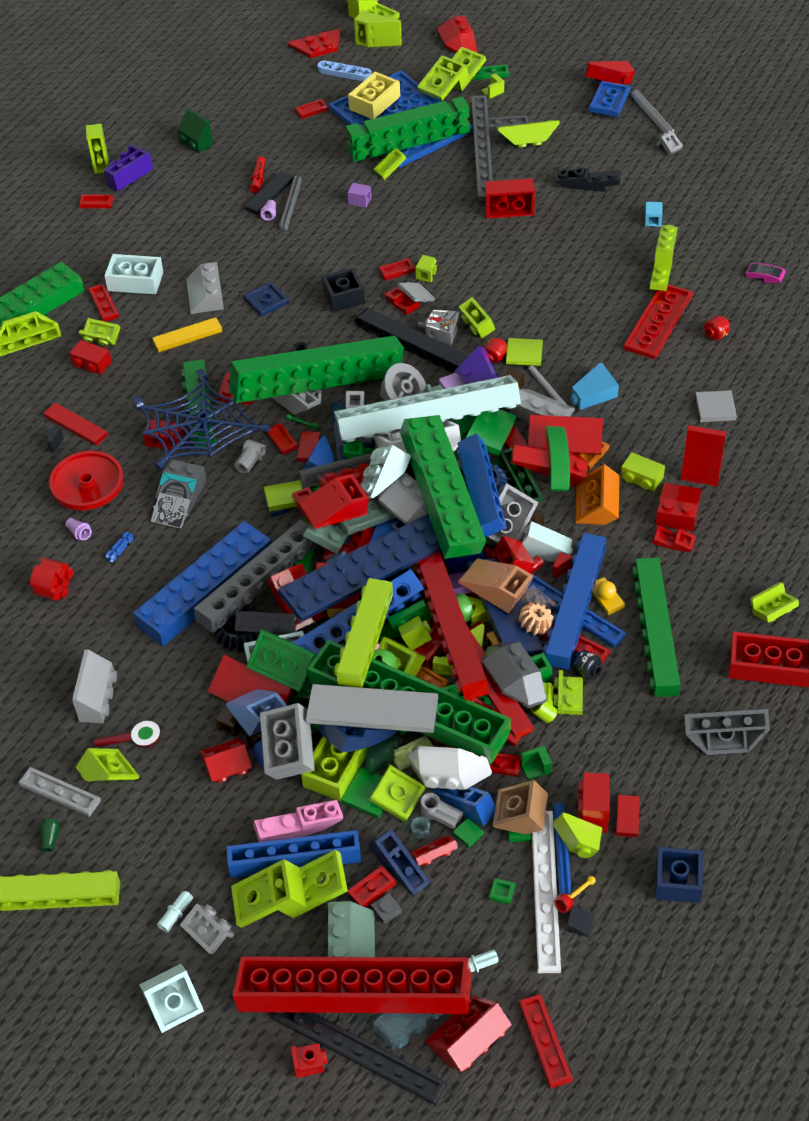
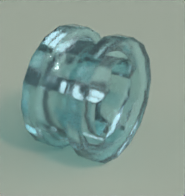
[411,817,431,838]

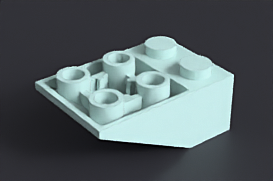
[360,445,411,499]

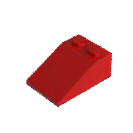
[656,483,702,532]

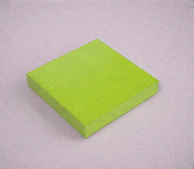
[369,765,426,822]

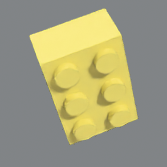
[348,72,400,119]

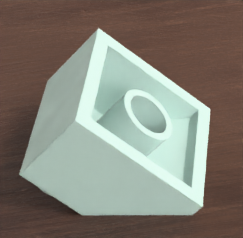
[139,964,204,1033]

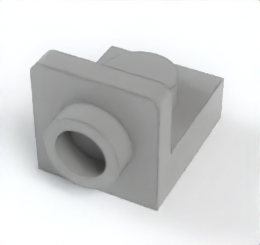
[656,131,683,155]

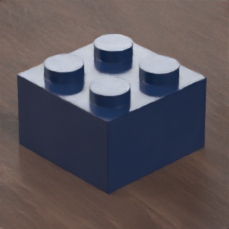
[655,847,703,903]

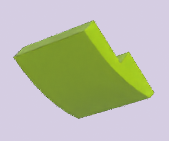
[506,338,543,366]
[264,480,302,512]

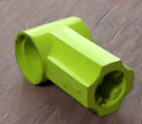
[530,682,558,723]

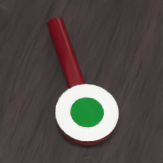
[94,721,161,748]

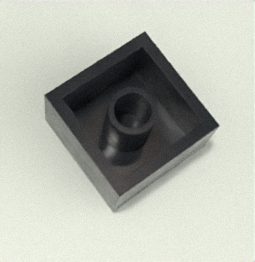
[322,268,365,312]

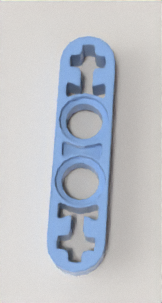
[318,61,372,81]

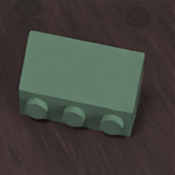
[328,901,375,957]

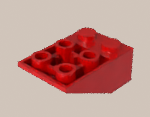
[299,474,369,529]

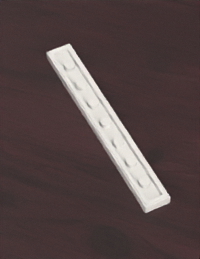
[532,811,561,973]

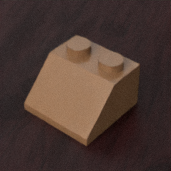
[493,780,548,834]

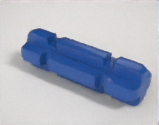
[105,532,134,563]

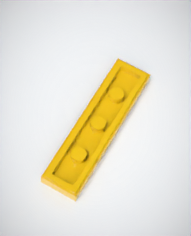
[152,317,222,352]

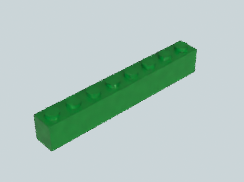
[632,558,680,697]

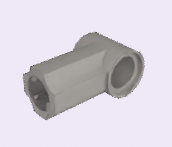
[234,439,266,474]
[420,793,463,829]

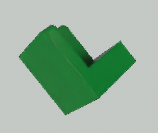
[520,746,552,780]

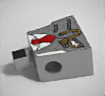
[418,310,460,345]

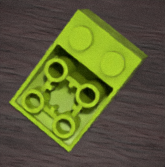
[354,10,402,47]

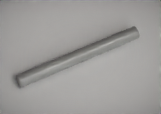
[528,365,567,405]

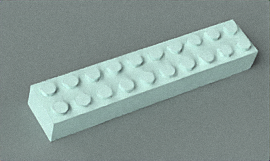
[334,375,521,442]

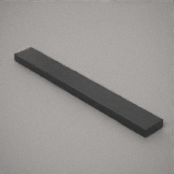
[273,1012,447,1106]

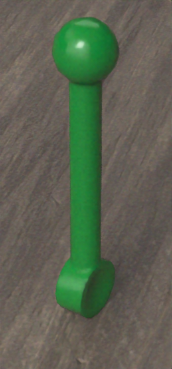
[286,414,319,430]

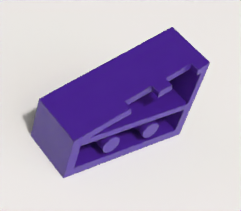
[104,144,154,191]
[455,345,498,384]

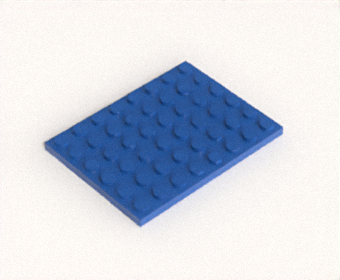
[329,70,473,168]

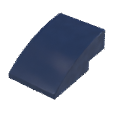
[318,724,397,752]

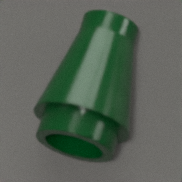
[39,818,61,852]

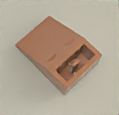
[458,559,533,614]

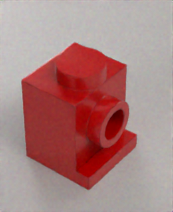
[291,1043,328,1078]

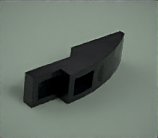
[555,168,621,192]

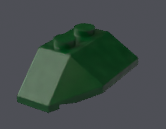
[493,448,544,502]

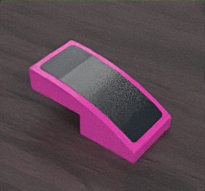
[746,263,786,283]

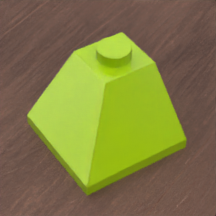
[76,748,140,782]

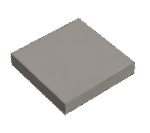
[695,391,737,422]

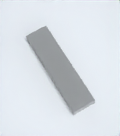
[18,767,101,817]

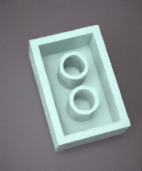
[105,254,163,294]

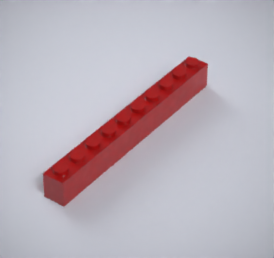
[415,551,490,701]

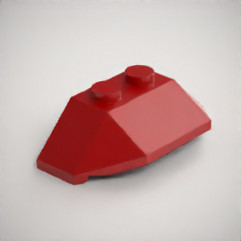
[437,16,478,53]

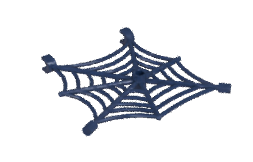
[132,369,270,470]

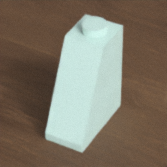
[519,521,573,562]

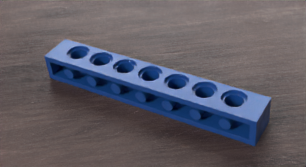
[293,569,424,656]

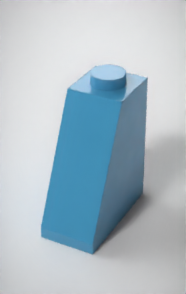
[571,363,619,410]

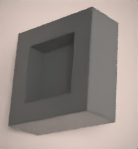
[371,893,402,924]

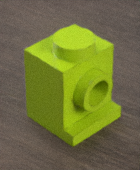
[416,255,437,283]

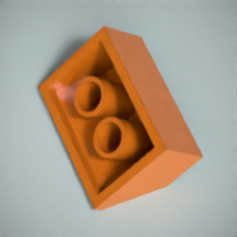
[575,464,619,525]

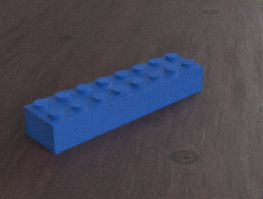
[133,521,272,646]

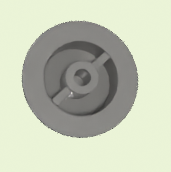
[380,363,426,401]

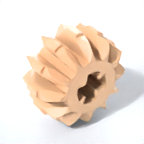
[518,602,553,636]

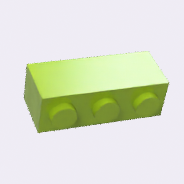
[86,124,109,174]

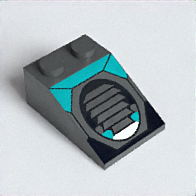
[151,459,207,520]

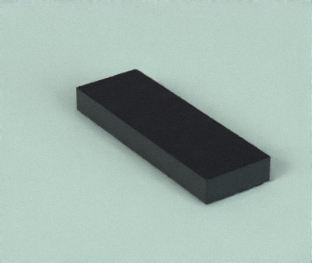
[235,611,296,634]

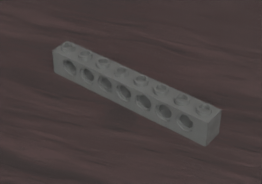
[194,520,317,633]

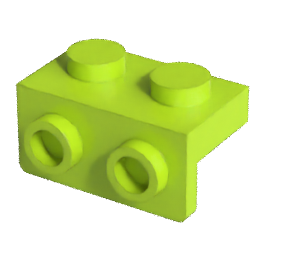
[79,318,121,346]
[750,582,799,623]

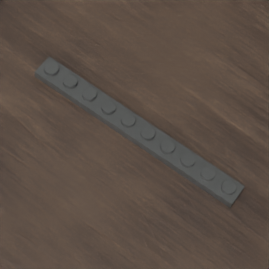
[472,95,493,201]

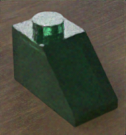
[366,735,399,775]

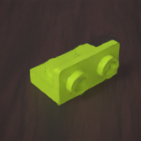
[554,670,583,715]

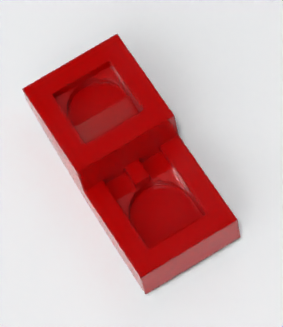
[384,287,420,315]
[652,525,696,552]

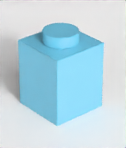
[645,202,662,227]

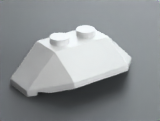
[407,746,492,790]

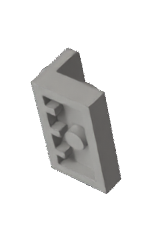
[180,904,235,954]

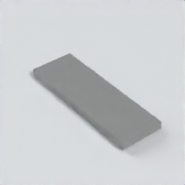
[306,684,438,733]

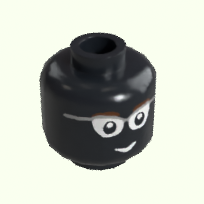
[571,650,602,680]

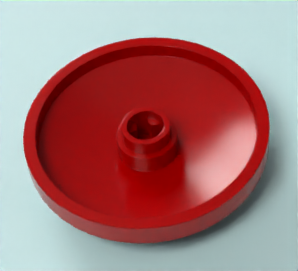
[49,451,124,510]

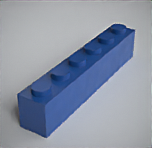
[457,433,507,537]
[227,830,361,879]

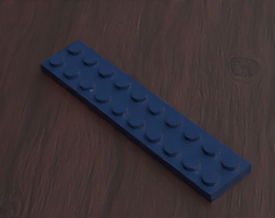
[278,514,441,622]

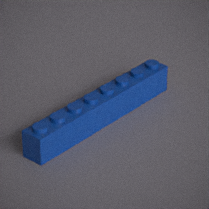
[543,533,606,670]

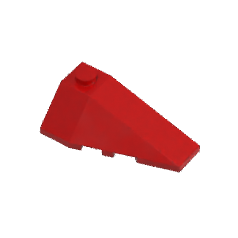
[511,445,588,487]

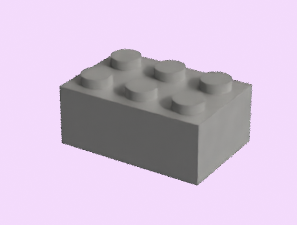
[260,703,315,780]

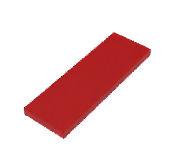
[623,284,693,359]

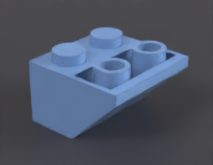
[226,689,287,736]

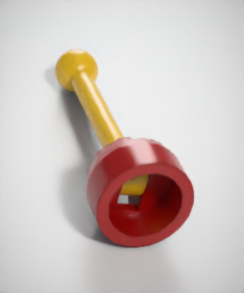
[554,876,596,913]

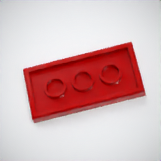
[528,415,603,455]
[681,425,726,486]
[207,655,293,705]

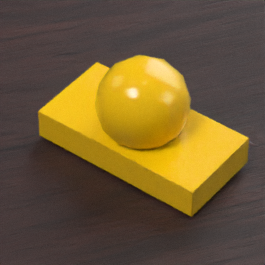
[592,577,625,615]

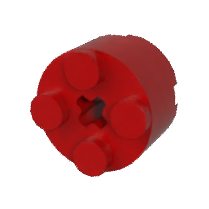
[30,558,73,601]

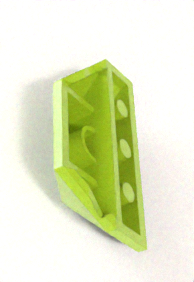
[496,120,560,147]
[0,311,61,356]

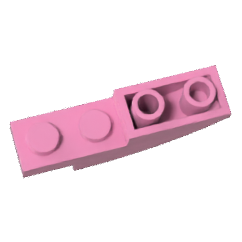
[253,800,344,842]

